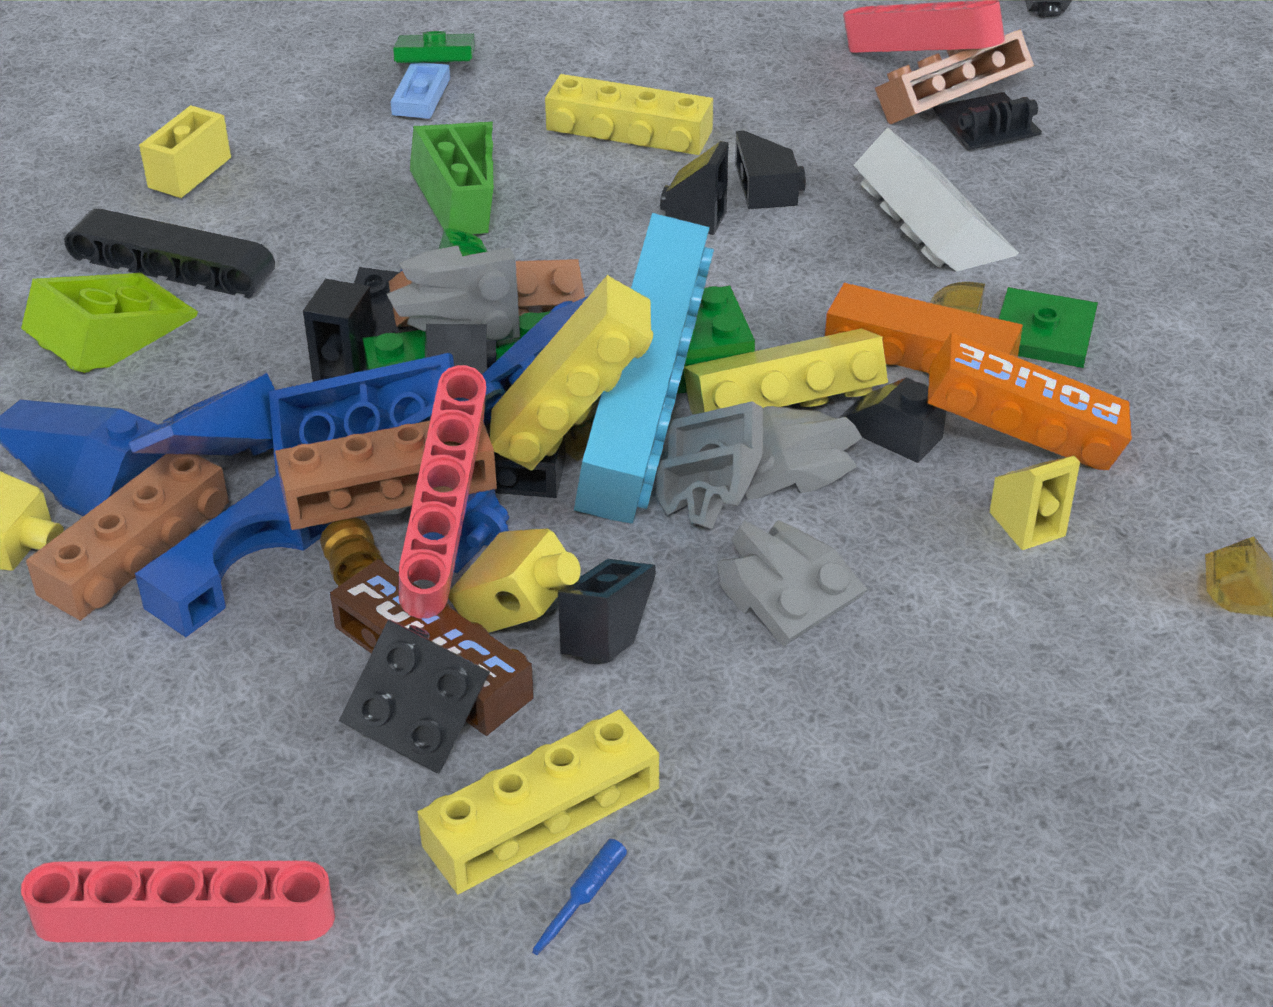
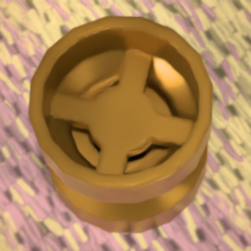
[320,517,384,586]

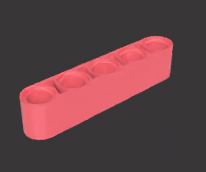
[843,0,1005,53]
[399,365,486,618]
[21,861,335,942]

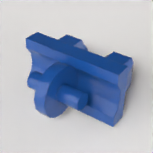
[423,489,509,574]

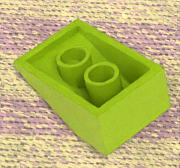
[21,273,198,373]

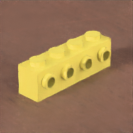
[545,74,713,155]
[490,275,653,471]
[684,328,888,415]
[417,709,659,895]

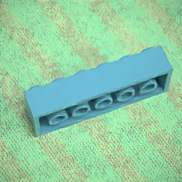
[574,213,714,524]

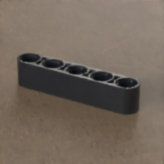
[64,209,275,298]

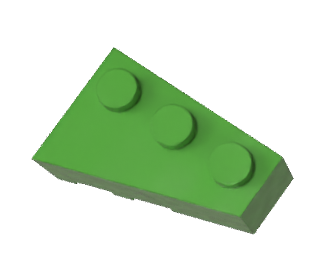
[410,121,494,234]

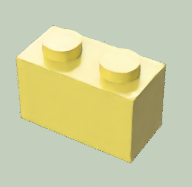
[139,105,231,198]

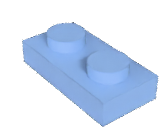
[390,62,450,119]

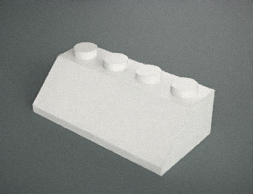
[854,127,1019,271]

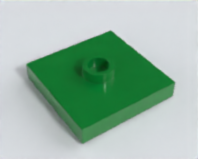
[393,31,475,63]
[999,287,1098,368]

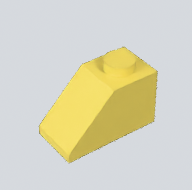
[990,456,1080,550]

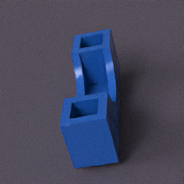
[135,473,333,638]

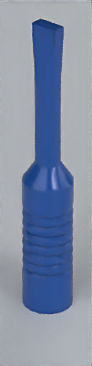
[532,838,627,956]

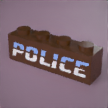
[330,559,534,736]

